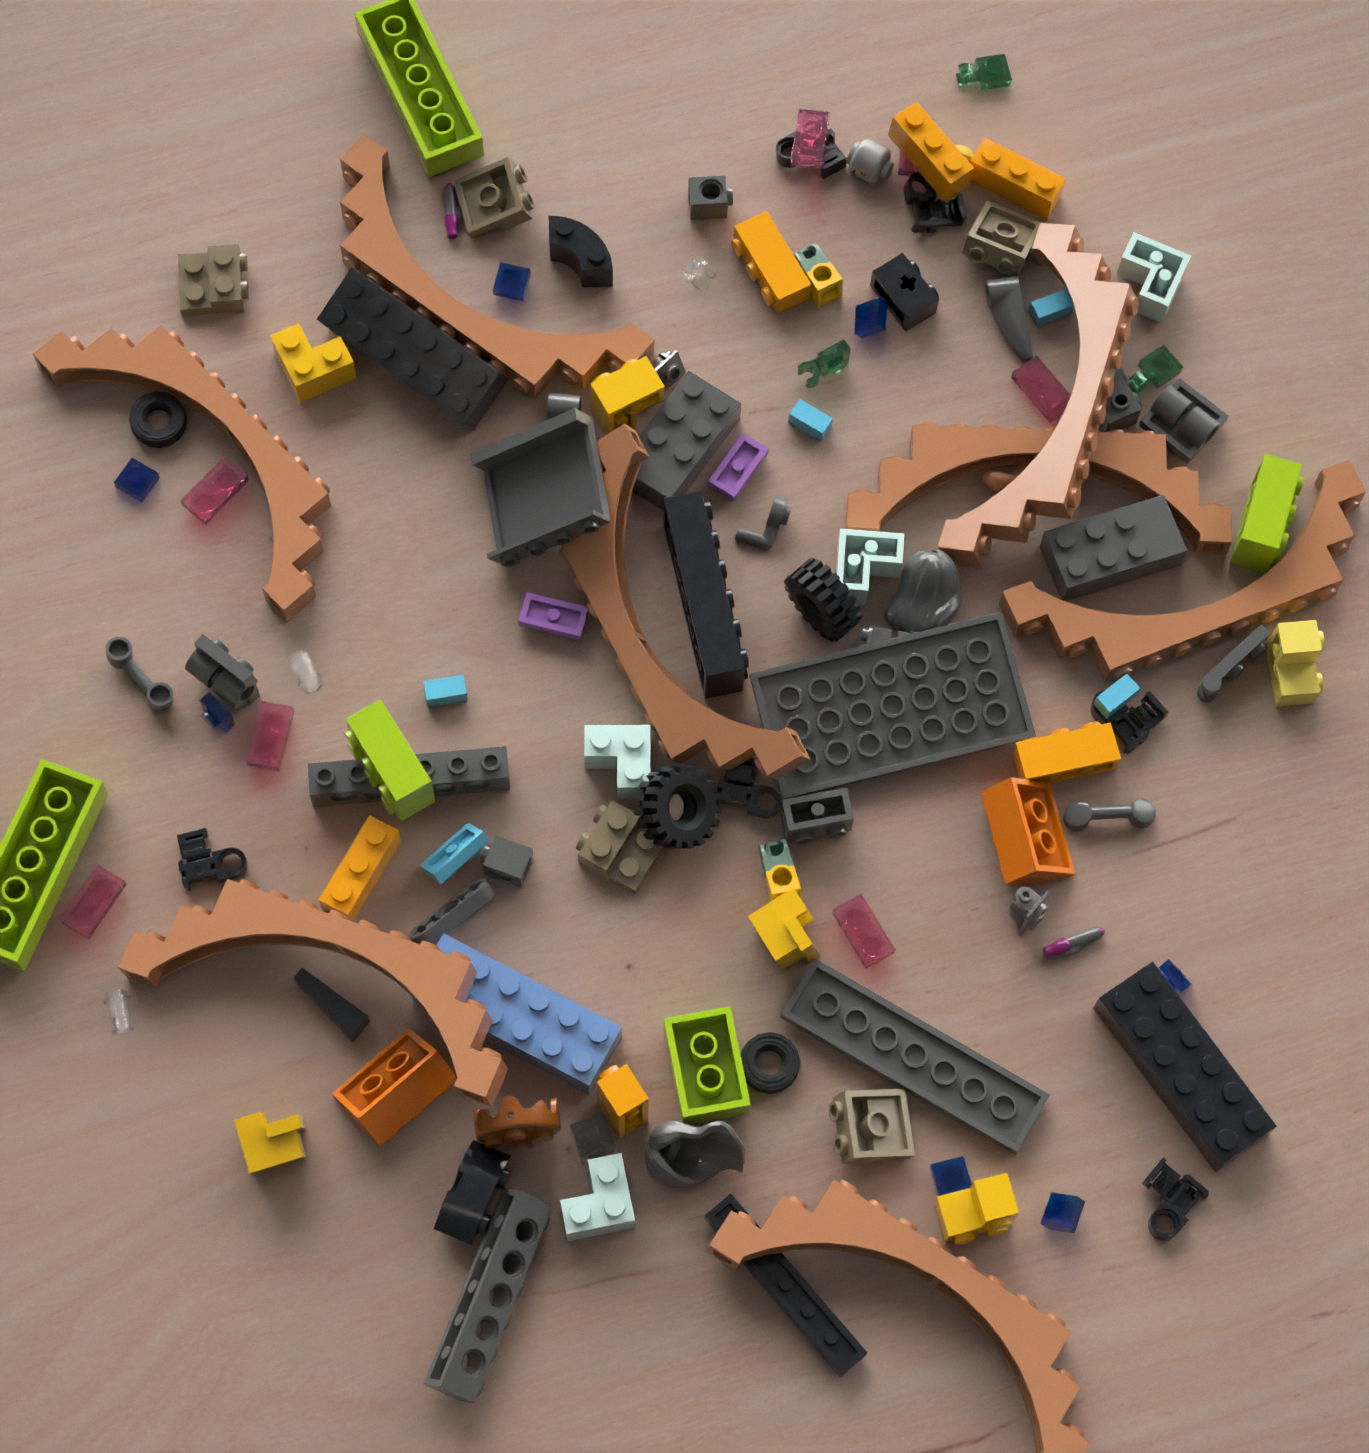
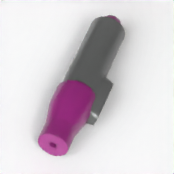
[444,183,461,239]
[1043,926,1105,958]

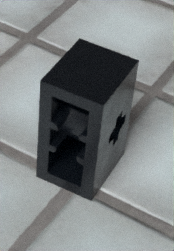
[870,253,939,331]

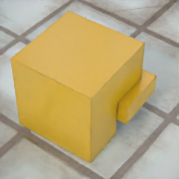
[748,888,821,970]
[234,1112,306,1174]

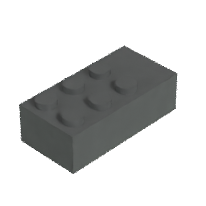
[632,371,741,510]
[1040,495,1187,601]

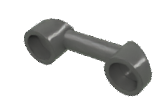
[106,637,173,711]
[1063,798,1156,832]

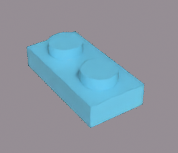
[419,822,490,885]

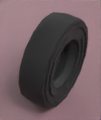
[129,391,187,448]
[741,1032,800,1094]

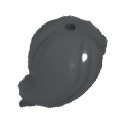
[883,549,962,634]
[645,1120,745,1188]

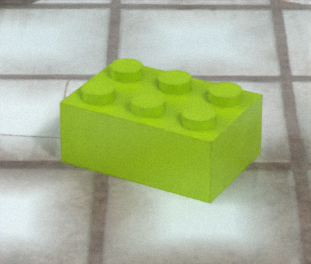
[1230,454,1304,573]
[344,699,435,822]
[663,1006,751,1125]

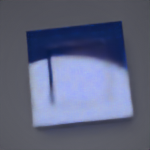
[493,262,531,301]
[854,297,887,338]
[114,458,160,502]
[199,692,235,733]
[1159,959,1194,994]
[929,1156,972,1196]
[1040,1192,1085,1233]

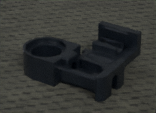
[776,118,846,179]
[903,172,967,233]
[1090,690,1169,754]
[716,758,781,819]
[177,828,248,891]
[1142,1157,1209,1241]

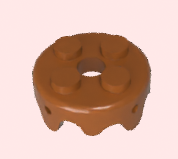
[473,1096,561,1149]

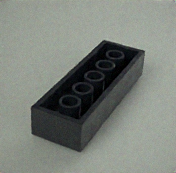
[316,267,509,430]
[663,491,749,699]
[1093,961,1277,1172]

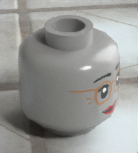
[846,139,894,184]

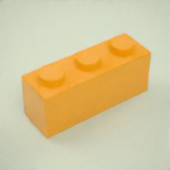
[888,101,974,202]
[970,138,1066,220]
[731,211,811,314]
[1012,721,1121,783]
[319,815,401,922]
[597,1064,649,1139]

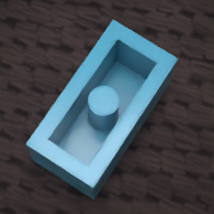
[1029,289,1074,327]
[788,399,833,442]
[1094,674,1141,719]
[423,675,468,707]

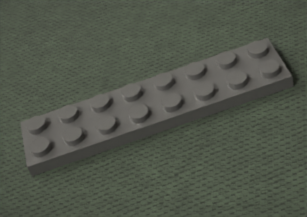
[780,959,1050,1155]

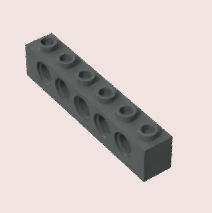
[308,746,510,807]
[424,1189,553,1404]

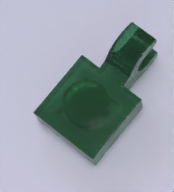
[956,54,1012,90]
[797,339,851,388]
[1127,344,1183,394]

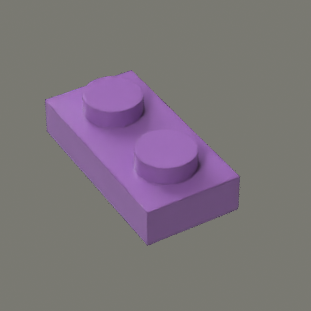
[707,433,769,502]
[518,592,589,641]

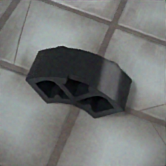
[548,216,613,288]
[434,1140,512,1245]

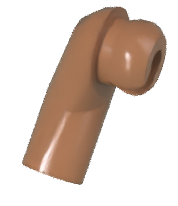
[983,465,1026,492]

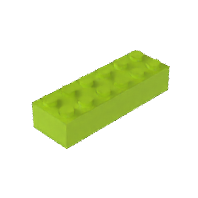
[354,0,484,178]
[0,759,108,972]

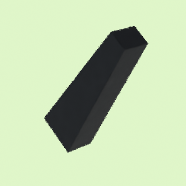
[294,968,370,1042]

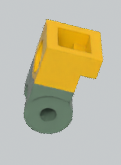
[793,244,843,308]
[758,839,801,902]

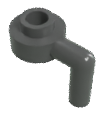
[735,496,792,549]

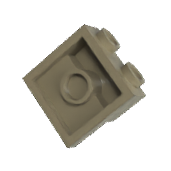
[453,157,535,238]
[962,200,1042,277]
[178,244,249,316]
[576,800,664,894]
[829,1089,915,1164]

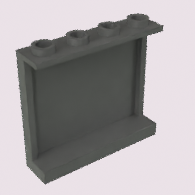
[470,408,611,567]

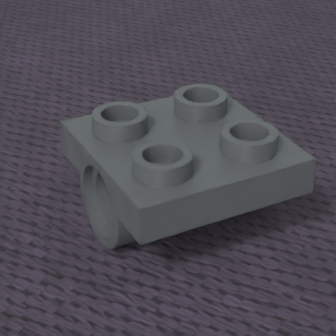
[1139,378,1229,464]
[185,634,260,709]

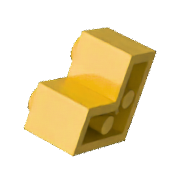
[270,323,357,403]
[590,356,665,435]
[934,1173,1019,1245]

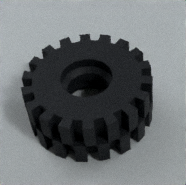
[784,558,863,642]
[634,765,722,849]

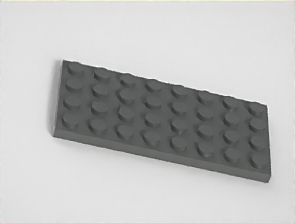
[749,612,1036,800]

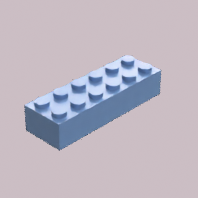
[411,933,622,1095]

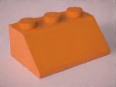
[981,777,1076,886]
[332,1028,457,1146]

